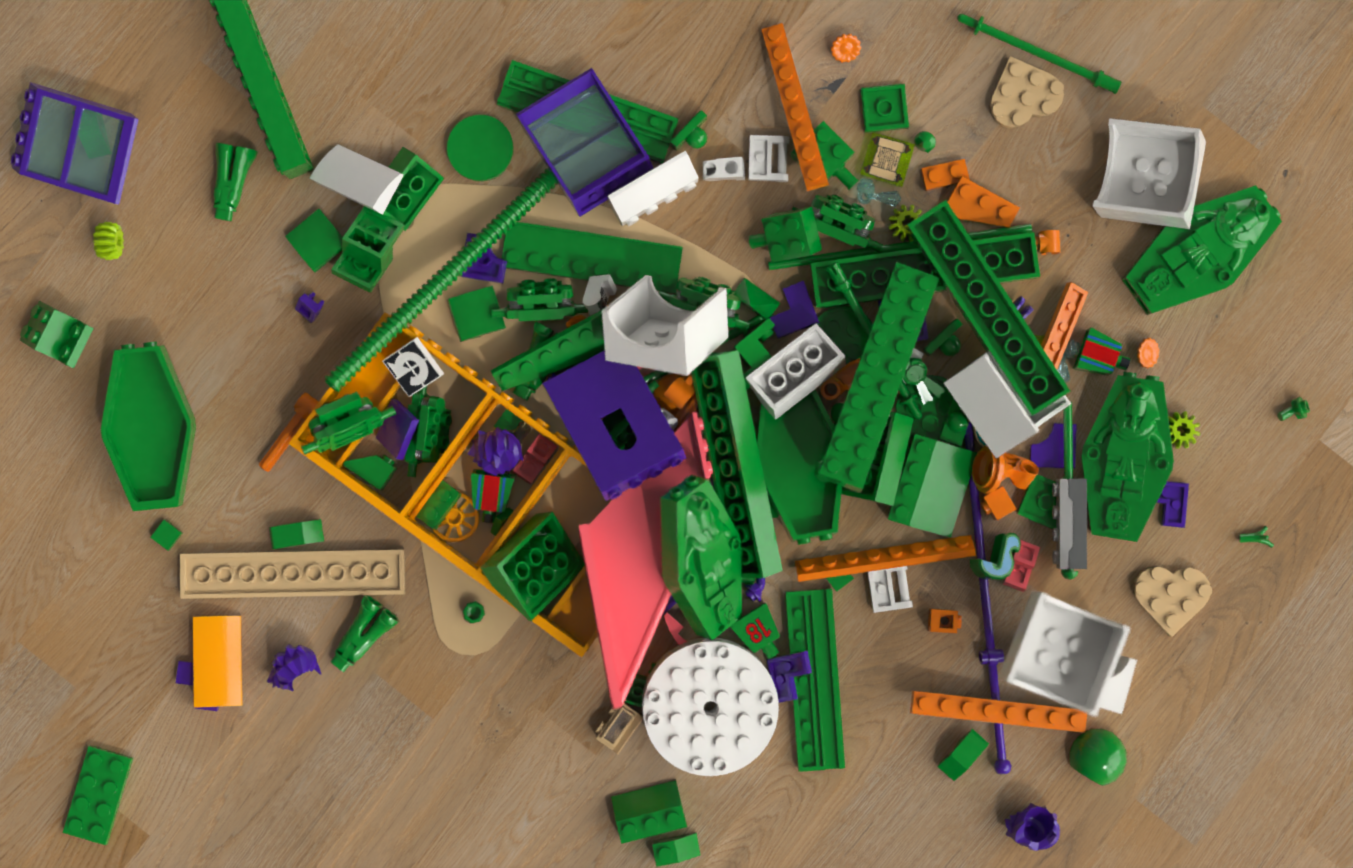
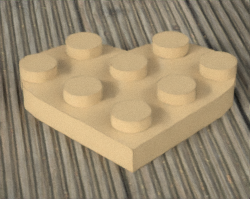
[989,56,1064,129]
[1134,567,1212,637]

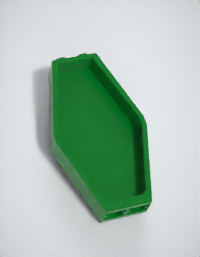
[1121,185,1282,315]
[101,342,196,511]
[1082,372,1174,542]
[756,389,842,545]
[661,475,742,641]

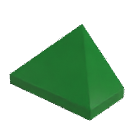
[735,277,780,320]

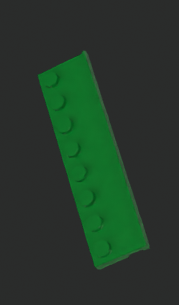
[497,60,679,164]
[502,222,683,294]
[785,589,845,772]

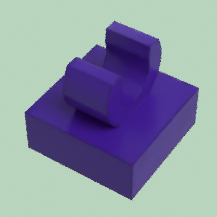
[295,292,324,323]

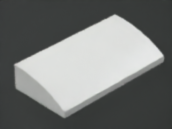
[310,145,403,215]

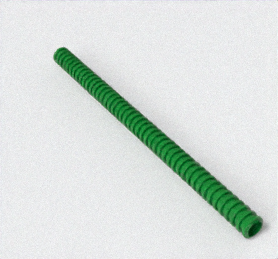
[324,168,558,392]

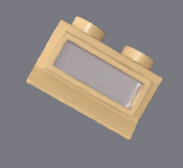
[595,702,643,755]

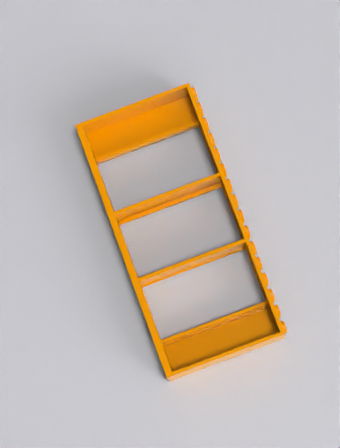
[289,312,598,658]

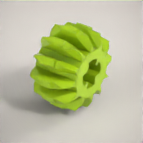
[888,204,922,242]
[92,222,124,260]
[1168,411,1201,449]

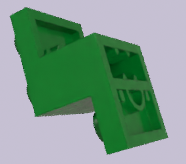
[331,206,404,293]
[20,301,94,369]
[733,318,775,390]

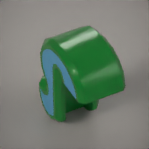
[970,533,1021,580]

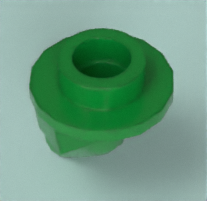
[914,131,936,153]
[1277,397,1310,421]

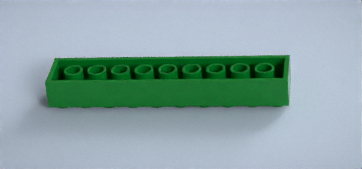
[209,0,314,180]
[906,200,1071,417]
[810,232,1040,309]
[817,262,939,493]
[691,350,783,578]

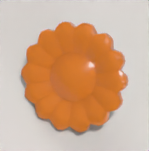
[831,34,861,63]
[1137,338,1159,369]

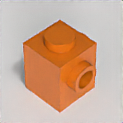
[980,486,1017,521]

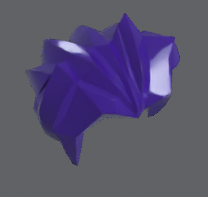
[468,427,523,476]
[267,644,321,692]
[1005,803,1060,851]

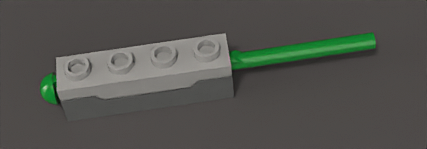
[1052,402,1087,580]

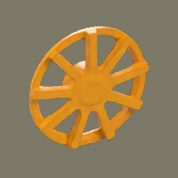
[433,493,480,542]

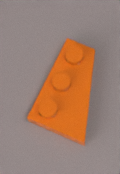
[947,176,1020,227]

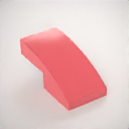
[513,433,558,485]
[1003,540,1040,592]
[664,612,687,645]

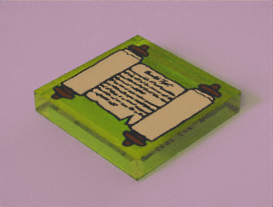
[860,132,915,188]

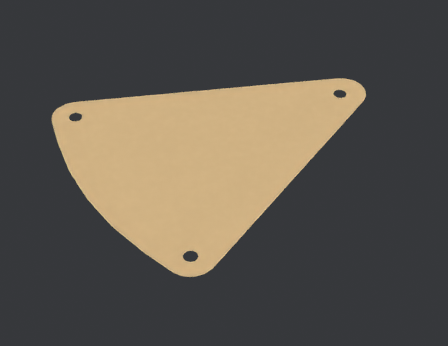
[378,183,757,655]

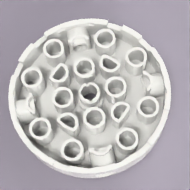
[642,638,779,776]

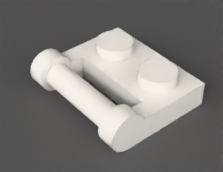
[748,135,789,182]
[867,566,913,613]

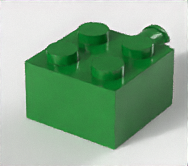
[790,121,859,190]
[749,206,822,262]

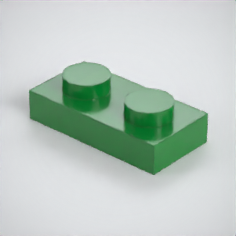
[416,480,462,530]

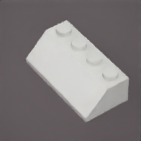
[608,151,698,226]
[746,324,846,420]

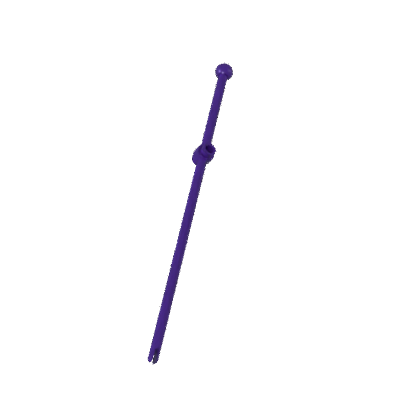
[964,422,1012,774]

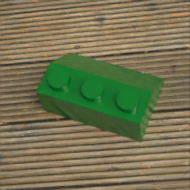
[383,147,445,231]
[611,780,687,844]

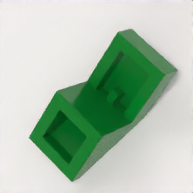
[269,519,324,549]
[937,729,989,781]

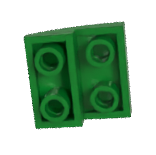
[285,209,343,272]
[447,286,506,342]

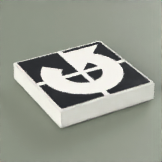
[383,337,444,397]

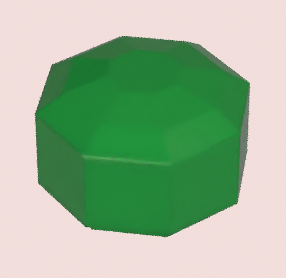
[463,601,485,623]

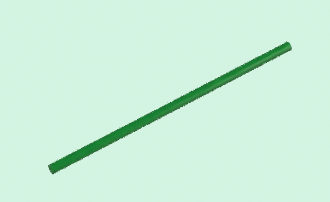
[768,224,1032,271]

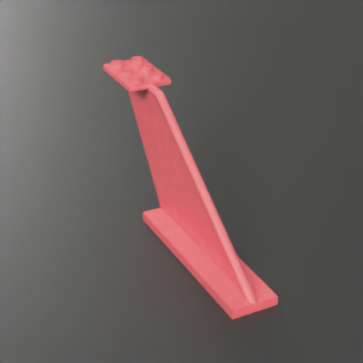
[578,412,713,710]

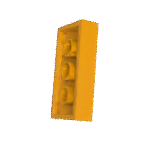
[193,616,243,708]

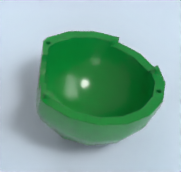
[1069,728,1127,786]

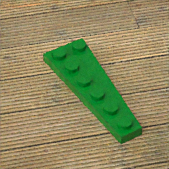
[491,308,605,391]

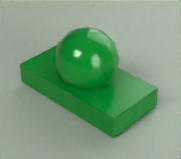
[671,110,708,151]
[923,319,963,356]
[939,397,969,447]

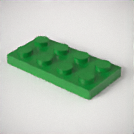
[62,745,133,845]

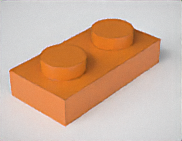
[921,159,970,191]

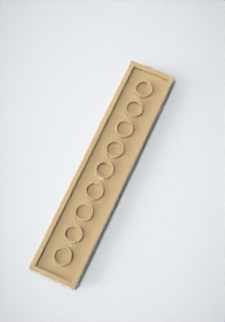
[180,549,405,599]

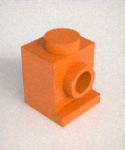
[928,608,962,633]

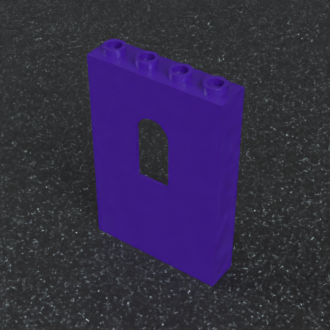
[543,351,687,501]

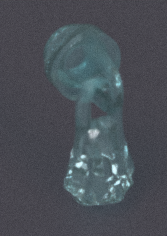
[857,179,901,207]
[1057,340,1080,383]

